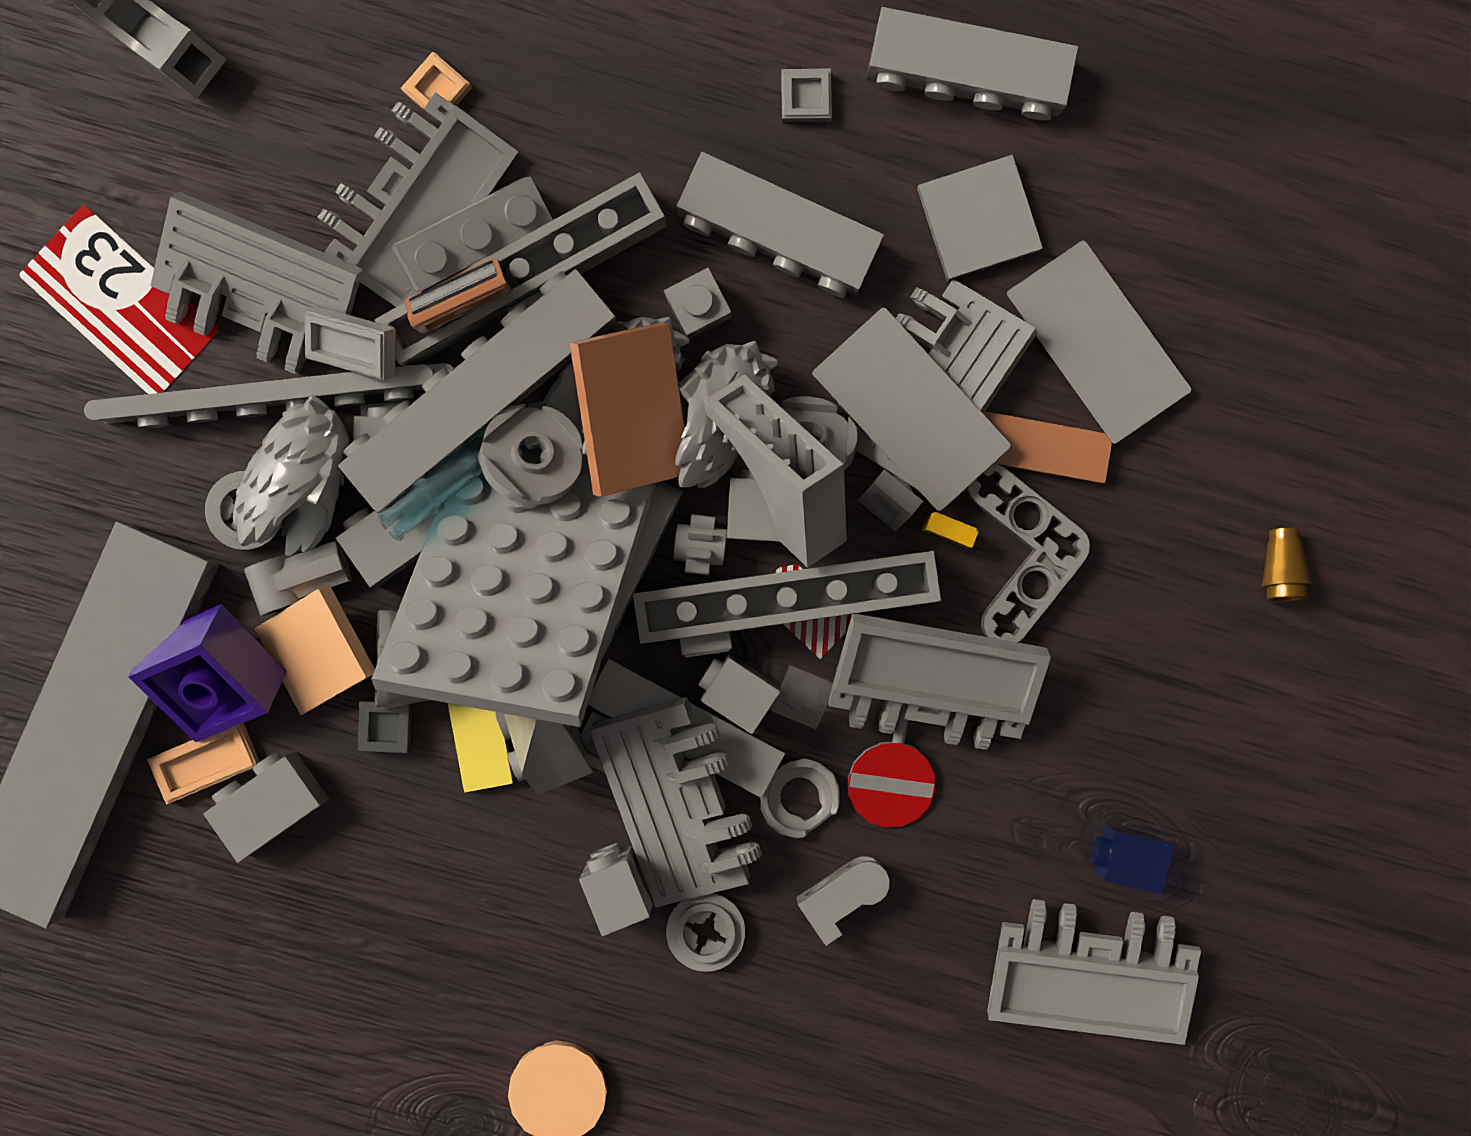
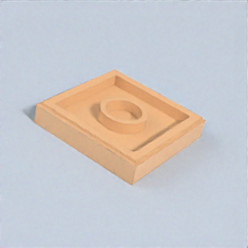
[254,585,375,715]

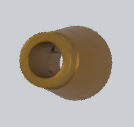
[1261,528,1313,602]

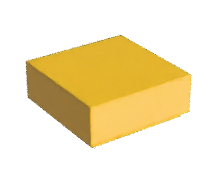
[921,512,979,549]

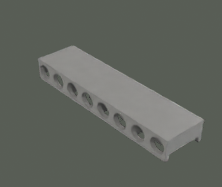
[0,521,220,929]

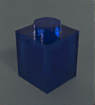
[1091,825,1174,894]

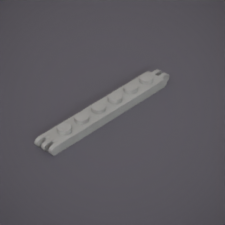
[84,363,455,428]

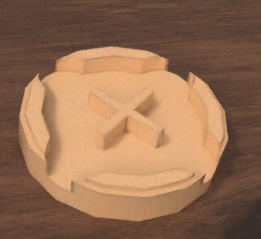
[508,1040,608,1136]

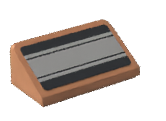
[405,258,512,334]

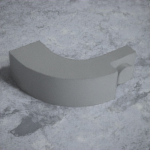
[69,0,227,99]

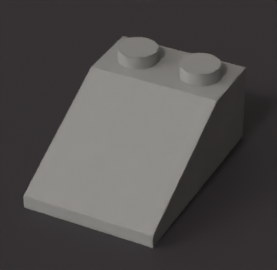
[496,712,593,795]

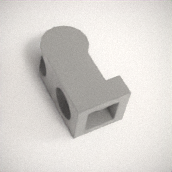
[797,856,889,946]

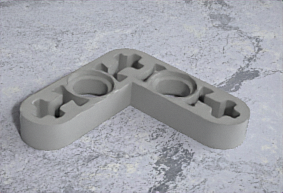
[965,463,1090,643]

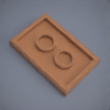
[570,323,684,497]

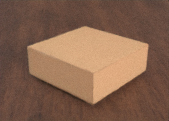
[401,52,472,125]

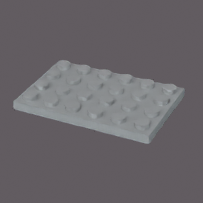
[372,434,657,727]

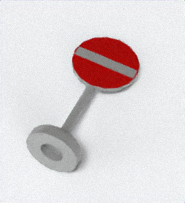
[848,703,935,828]

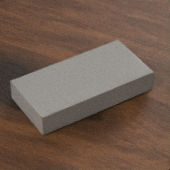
[305,306,396,380]

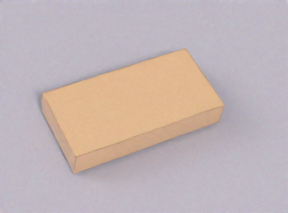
[147,723,260,805]

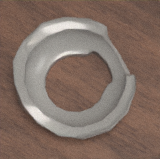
[760,759,840,838]

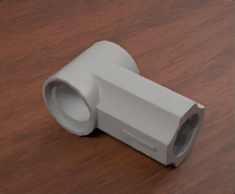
[244,541,352,616]

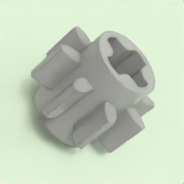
[673,514,727,575]

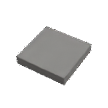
[917,155,1043,281]

